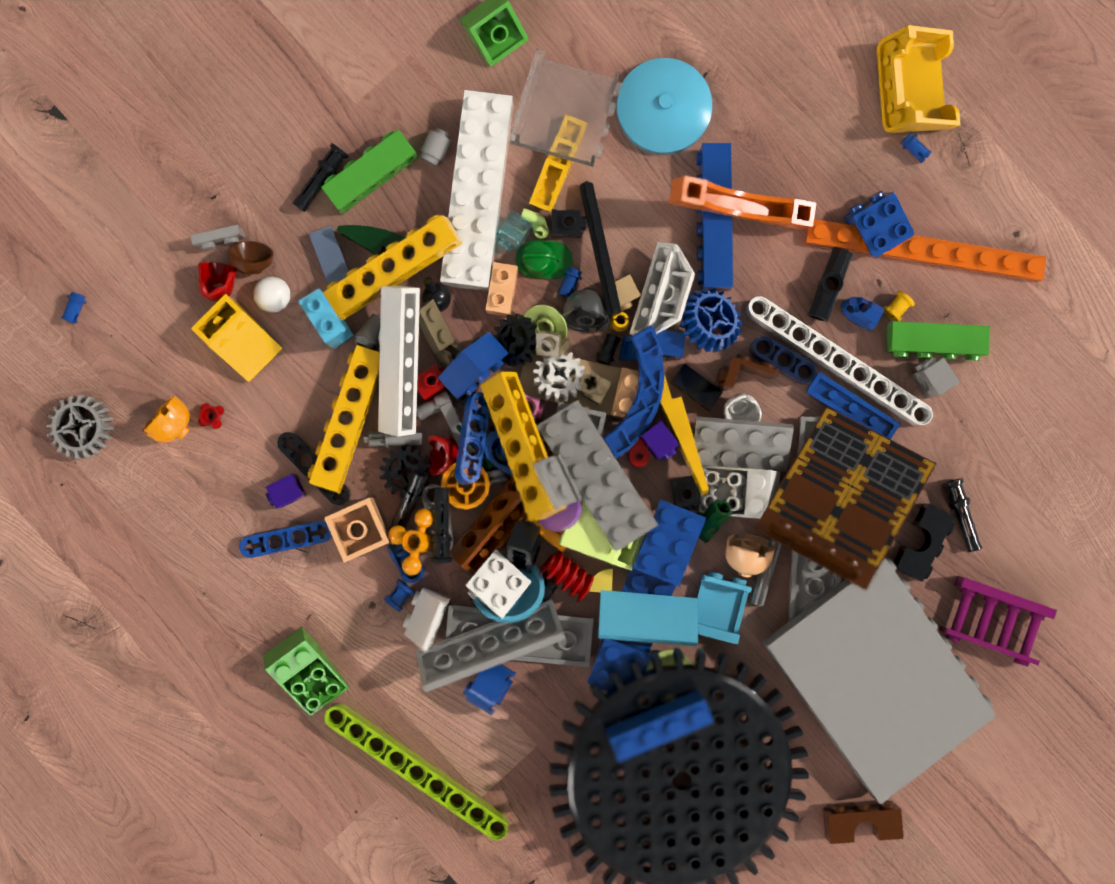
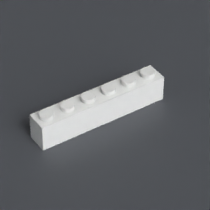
[378,285,420,436]

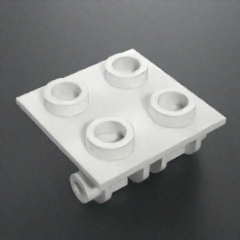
[465,549,531,619]

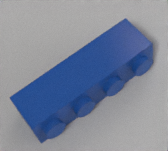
[605,690,714,762]

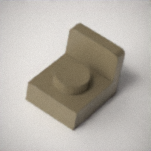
[536,331,570,358]

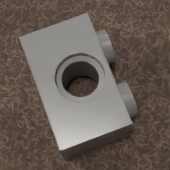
[910,357,960,399]

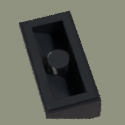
[670,364,723,411]

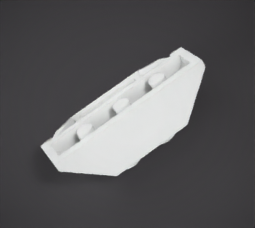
[629,242,695,335]

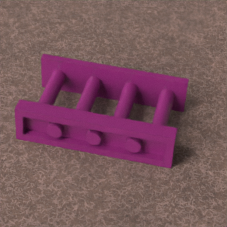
[939,576,1057,667]

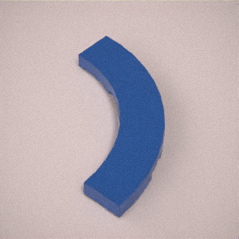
[602,325,665,459]

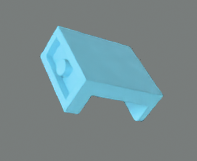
[298,289,355,349]
[696,571,752,645]

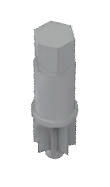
[364,431,423,447]

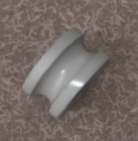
[487,469,509,484]

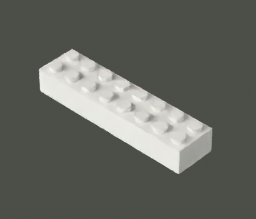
[440,90,513,291]

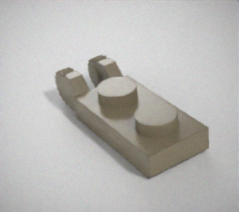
[419,299,462,368]

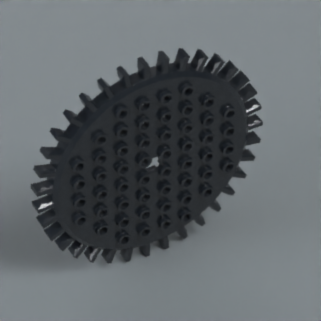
[549,648,809,884]

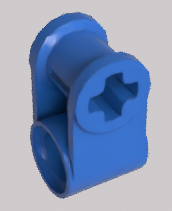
[387,544,425,583]

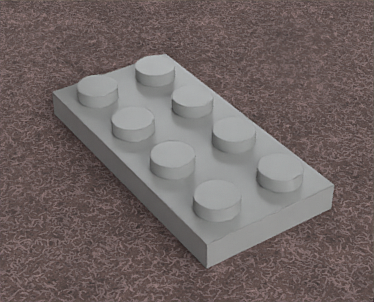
[693,417,794,472]

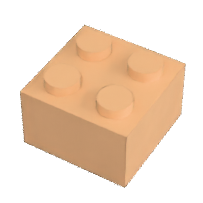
[324,497,391,563]

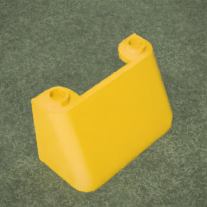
[877,25,961,133]

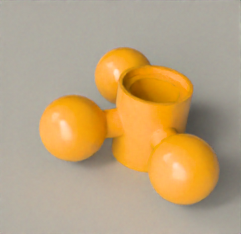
[388,508,434,575]

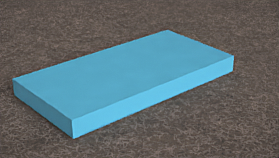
[598,590,698,646]

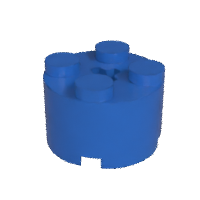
[463,664,517,715]

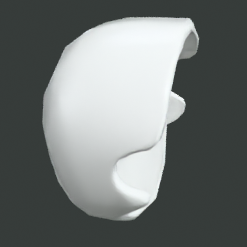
[253,276,290,313]
[723,393,762,422]

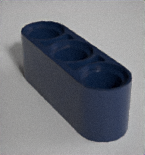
[749,336,816,384]

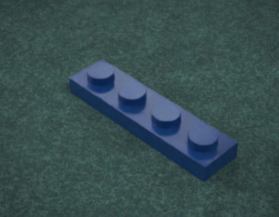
[805,372,900,439]

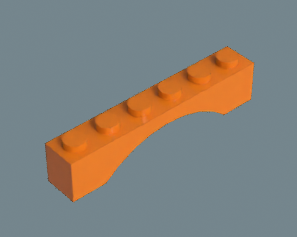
[669,176,816,230]

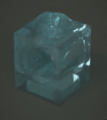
[496,211,532,252]

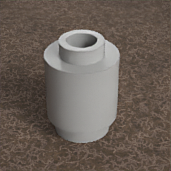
[420,128,451,166]

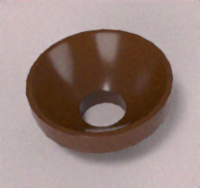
[228,241,273,275]

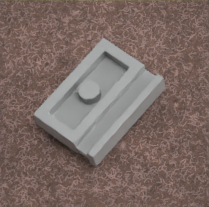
[533,454,582,511]

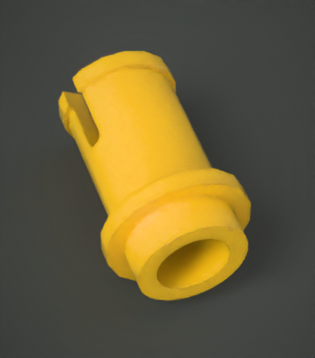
[610,312,629,332]

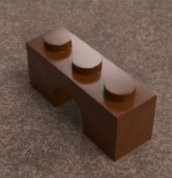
[823,800,904,844]

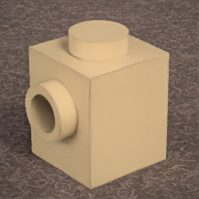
[602,274,641,312]

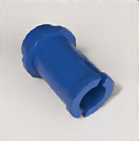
[901,133,932,163]
[557,267,582,298]
[61,291,86,324]

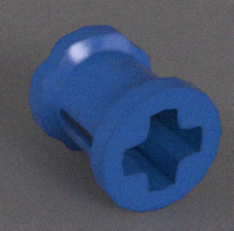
[384,579,416,612]

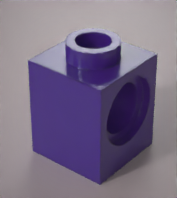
[266,474,307,509]

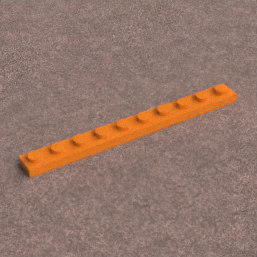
[805,219,1047,282]

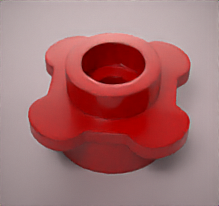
[198,403,225,429]

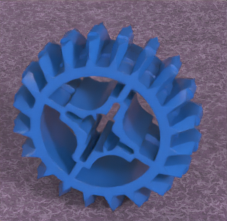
[679,287,743,353]

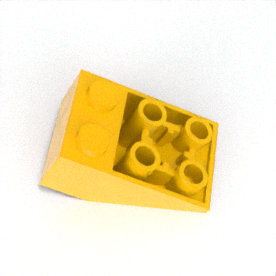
[191,294,283,382]

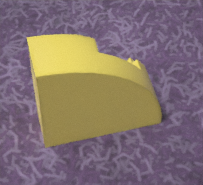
[589,568,613,592]

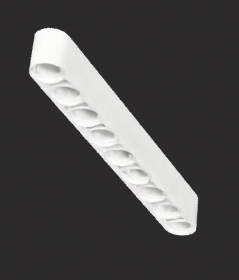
[745,296,933,426]

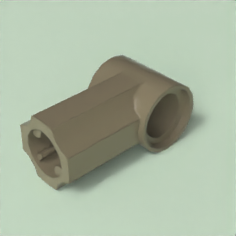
[580,372,611,405]

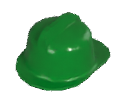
[515,240,573,279]

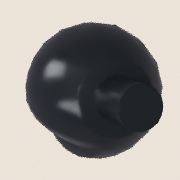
[422,277,451,312]

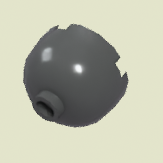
[562,288,610,332]

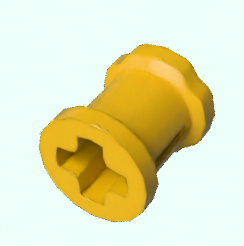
[883,290,915,322]

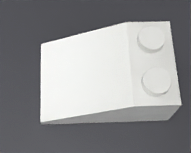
[403,587,451,651]

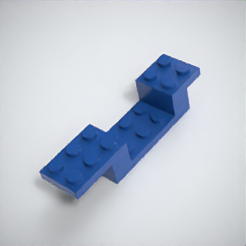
[587,499,706,692]

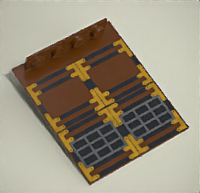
[755,407,936,591]

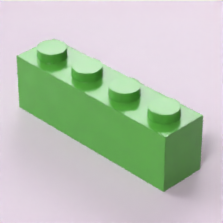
[321,129,418,215]
[886,321,990,361]

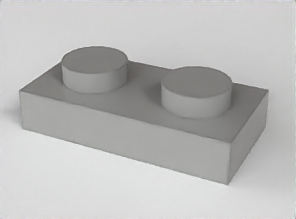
[190,225,245,251]

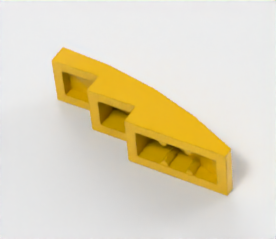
[529,115,588,213]

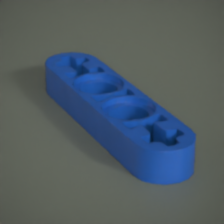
[455,392,490,485]
[239,521,332,558]

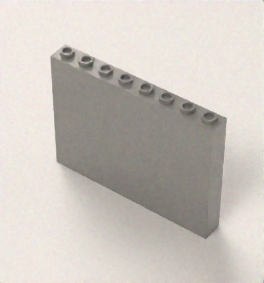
[761,558,996,805]

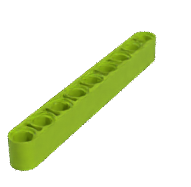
[324,703,509,840]

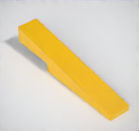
[659,375,709,496]

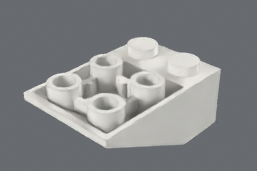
[699,465,780,519]

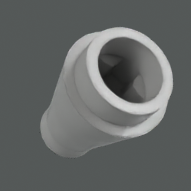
[354,314,380,350]

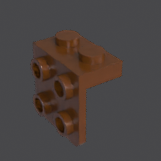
[716,354,779,391]

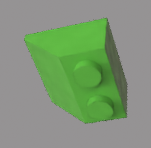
[459,0,529,67]

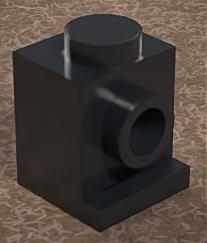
[552,209,586,238]
[669,476,701,511]

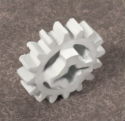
[533,352,585,402]

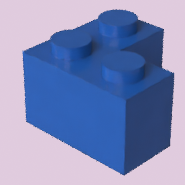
[438,332,508,399]

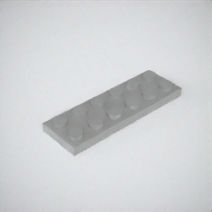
[537,400,658,552]
[415,599,566,693]
[445,604,594,667]

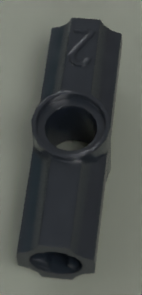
[808,247,853,322]

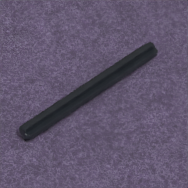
[579,181,621,316]

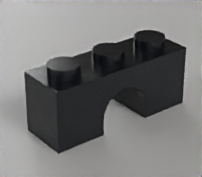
[893,503,955,582]

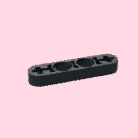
[277,432,351,505]

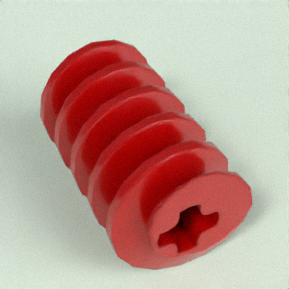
[539,551,594,602]

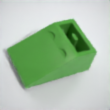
[263,627,349,717]

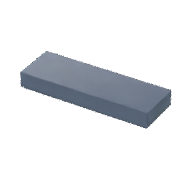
[309,226,354,297]

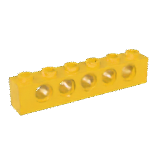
[323,215,463,320]
[307,345,380,494]
[481,372,567,521]

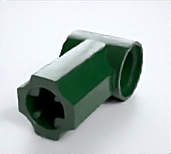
[698,499,732,543]

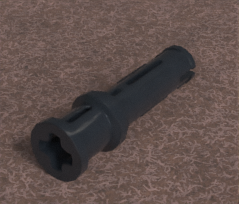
[292,143,349,212]
[942,478,983,552]
[430,487,452,563]

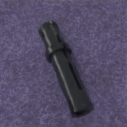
[388,469,428,532]

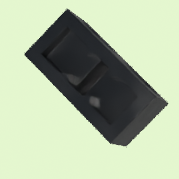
[507,520,540,574]

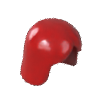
[198,262,238,302]
[428,435,458,475]

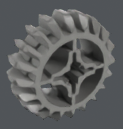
[45,394,115,460]

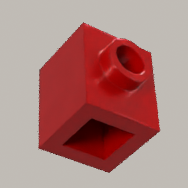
[417,364,447,402]

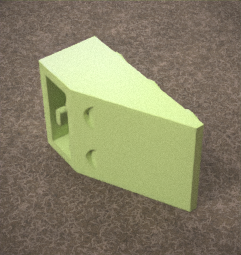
[558,500,645,571]

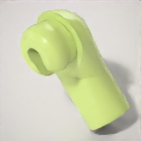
[520,208,549,239]

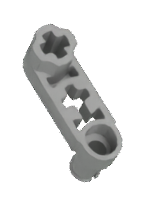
[416,390,479,454]

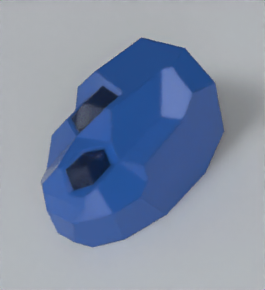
[841,297,884,331]

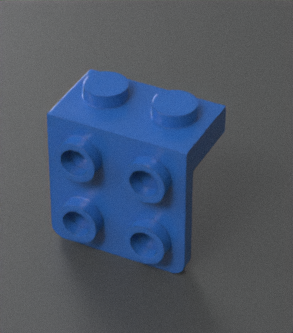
[843,191,914,257]

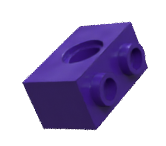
[640,421,679,461]

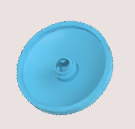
[617,58,712,155]

